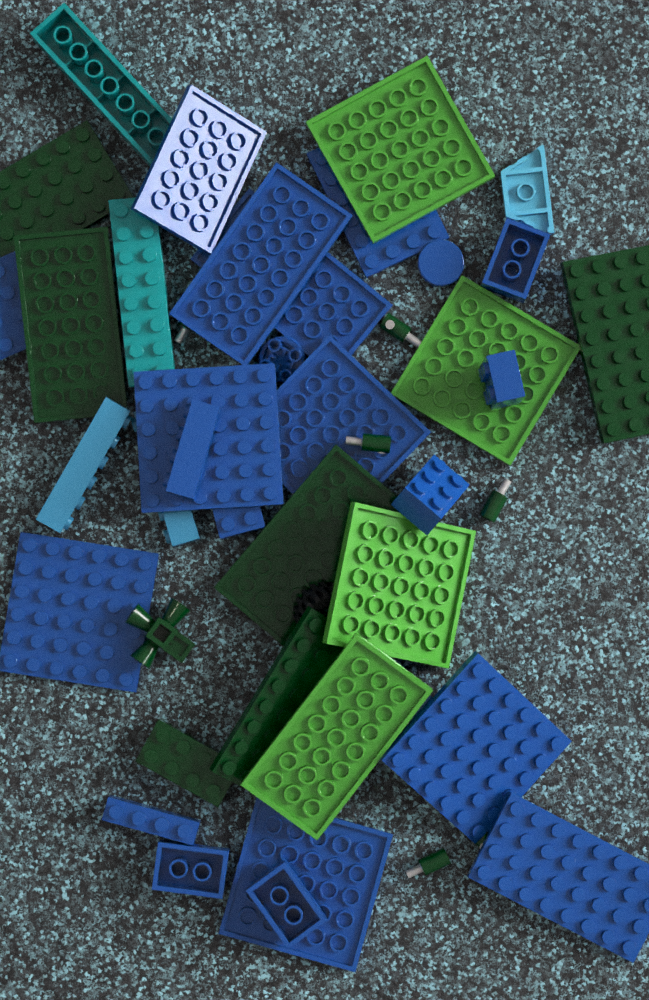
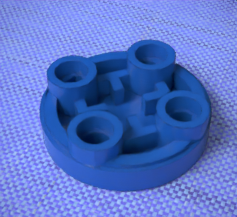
[418,240,464,287]
[259,336,306,383]

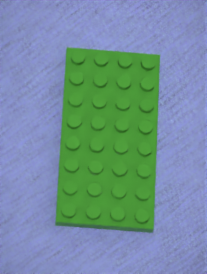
[240,633,433,840]

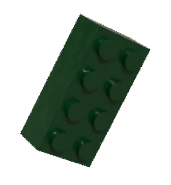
[136,718,232,807]

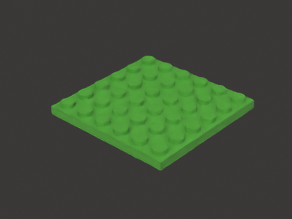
[305,56,495,244]
[391,275,580,466]
[322,502,476,669]

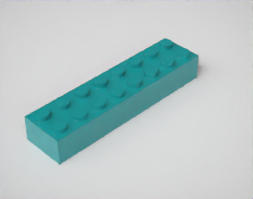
[30,3,172,167]
[108,197,175,388]

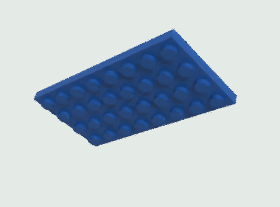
[169,162,353,365]
[190,188,393,357]
[467,792,649,963]

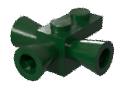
[125,598,195,669]

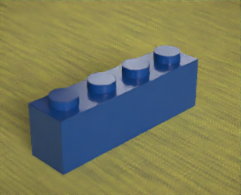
[163,399,221,500]
[102,795,201,846]

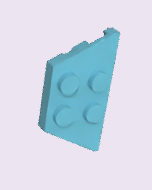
[500,145,554,235]

